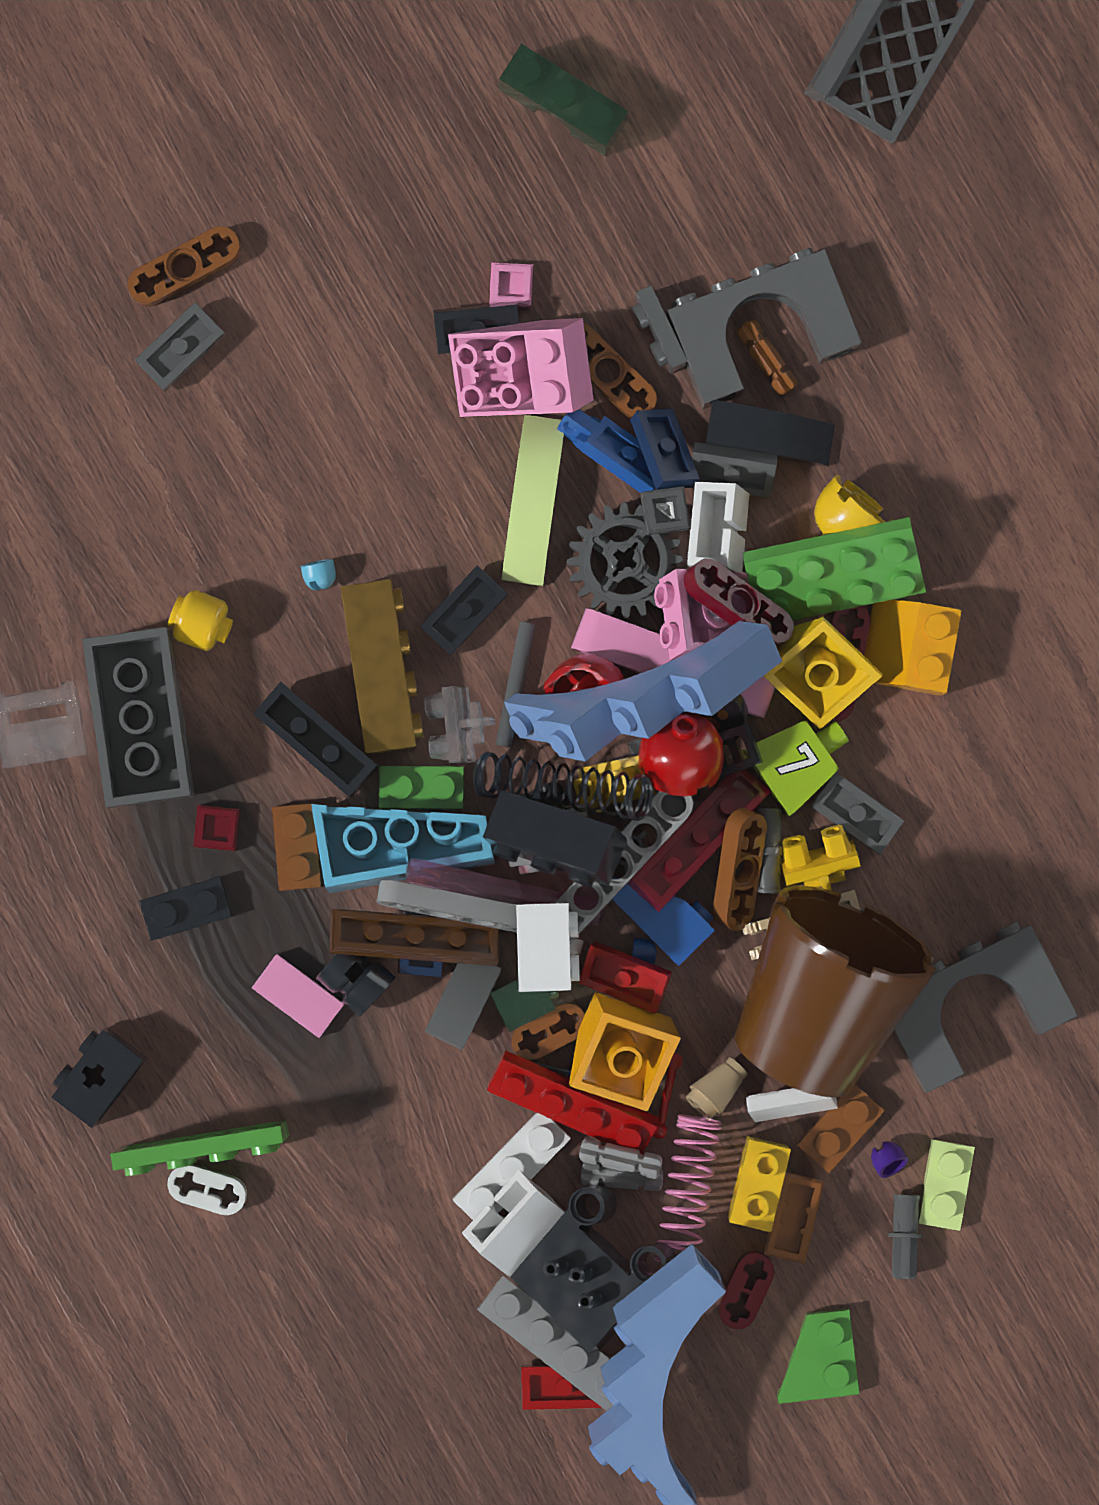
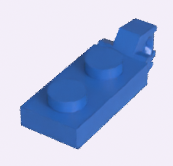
[557,409,656,493]

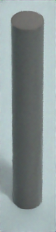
[495,622,536,748]

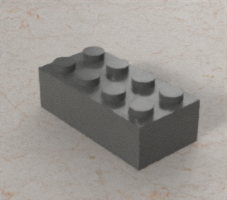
[82,627,195,808]

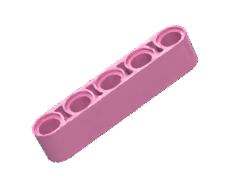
[571,608,775,719]

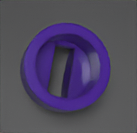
[871,1141,908,1178]

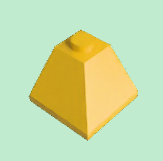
[764,617,882,729]

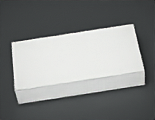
[746,1088,838,1122]

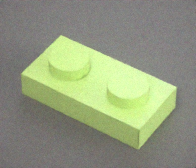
[918,1139,975,1231]

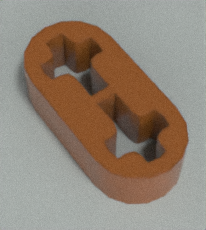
[511,1003,585,1061]

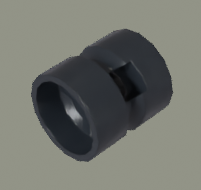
[316,954,396,1018]

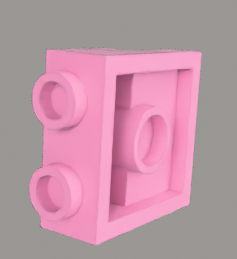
[654,569,755,660]

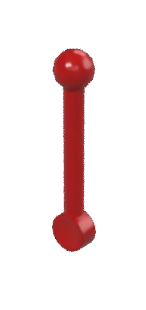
[653,1052,683,1139]

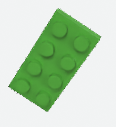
[743,517,926,625]
[110,1120,289,1176]

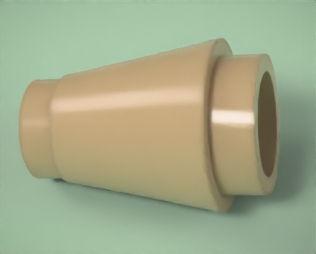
[686,1057,748,1120]

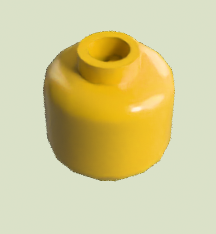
[168,590,233,651]

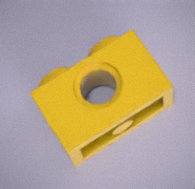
[727,1136,791,1232]

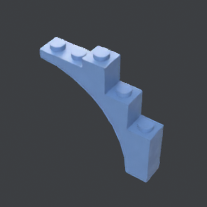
[504,621,782,761]
[588,1244,726,1505]

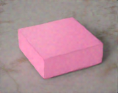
[489,263,533,309]

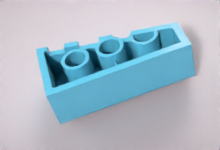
[311,804,495,893]

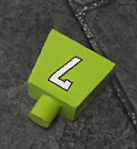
[742,720,849,816]

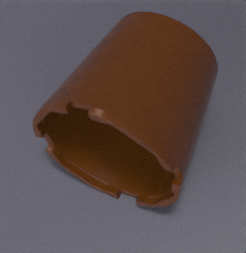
[735,886,936,1097]

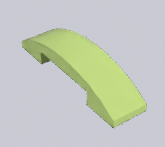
[502,415,564,586]

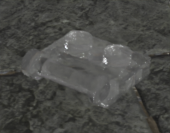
[0,680,88,769]

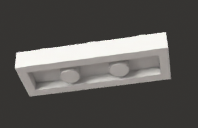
[452,1113,571,1220]

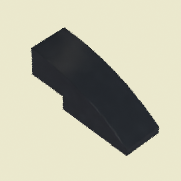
[705,400,835,467]

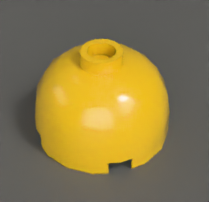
[814,474,894,536]

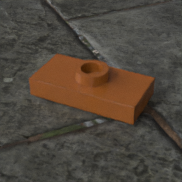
[763,1171,824,1264]

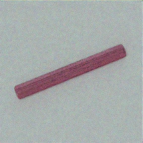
[405,858,605,926]

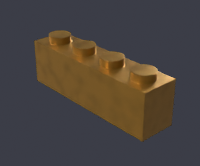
[340,579,424,755]

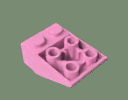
[448,318,594,417]

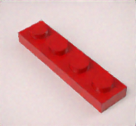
[486,1050,659,1154]

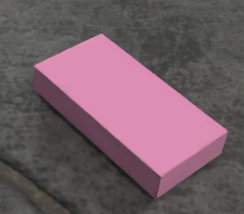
[252,954,344,1038]

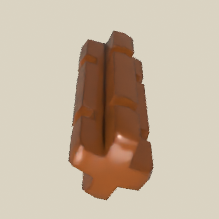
[737,319,798,396]

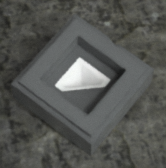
[640,486,690,536]

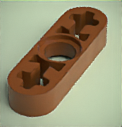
[127,226,241,307]
[583,323,657,419]
[712,808,767,931]

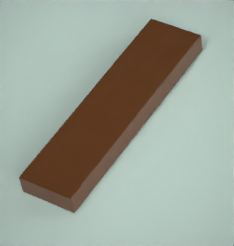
[329,908,500,966]

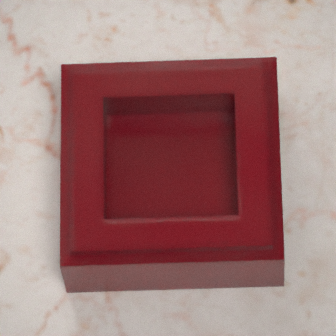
[193,805,241,851]

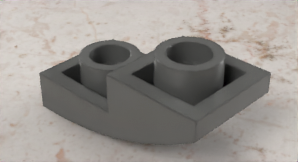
[425,963,502,1050]

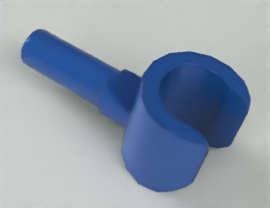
[632,938,656,965]

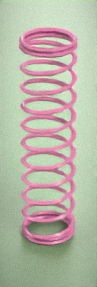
[653,1114,722,1274]

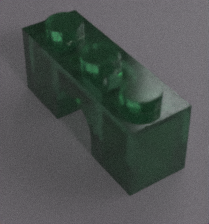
[499,44,628,156]

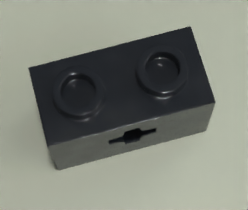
[51,1028,148,1128]

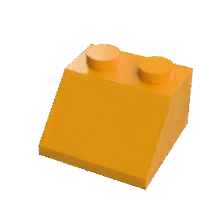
[864,600,962,696]
[569,992,681,1111]

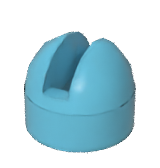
[300,559,336,591]

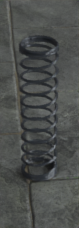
[473,752,653,821]

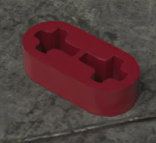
[718,1251,775,1330]

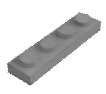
[477,1275,614,1411]

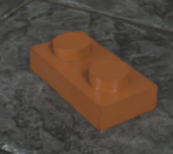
[272,803,322,891]
[797,1084,885,1173]

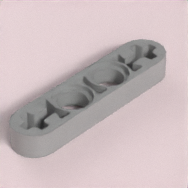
[376,880,517,933]

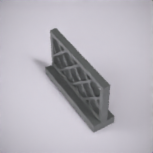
[803,0,975,144]

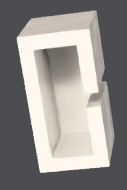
[687,482,750,572]
[516,903,580,992]
[462,1170,565,1278]

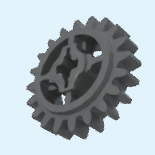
[567,502,683,620]

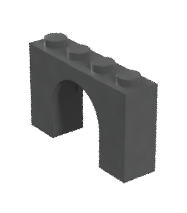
[666,248,861,409]
[893,921,1078,1093]

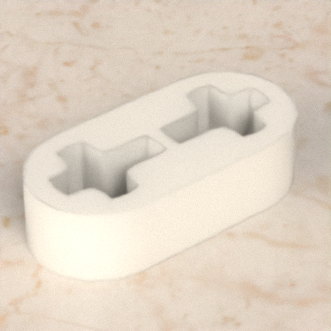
[167,1164,247,1215]

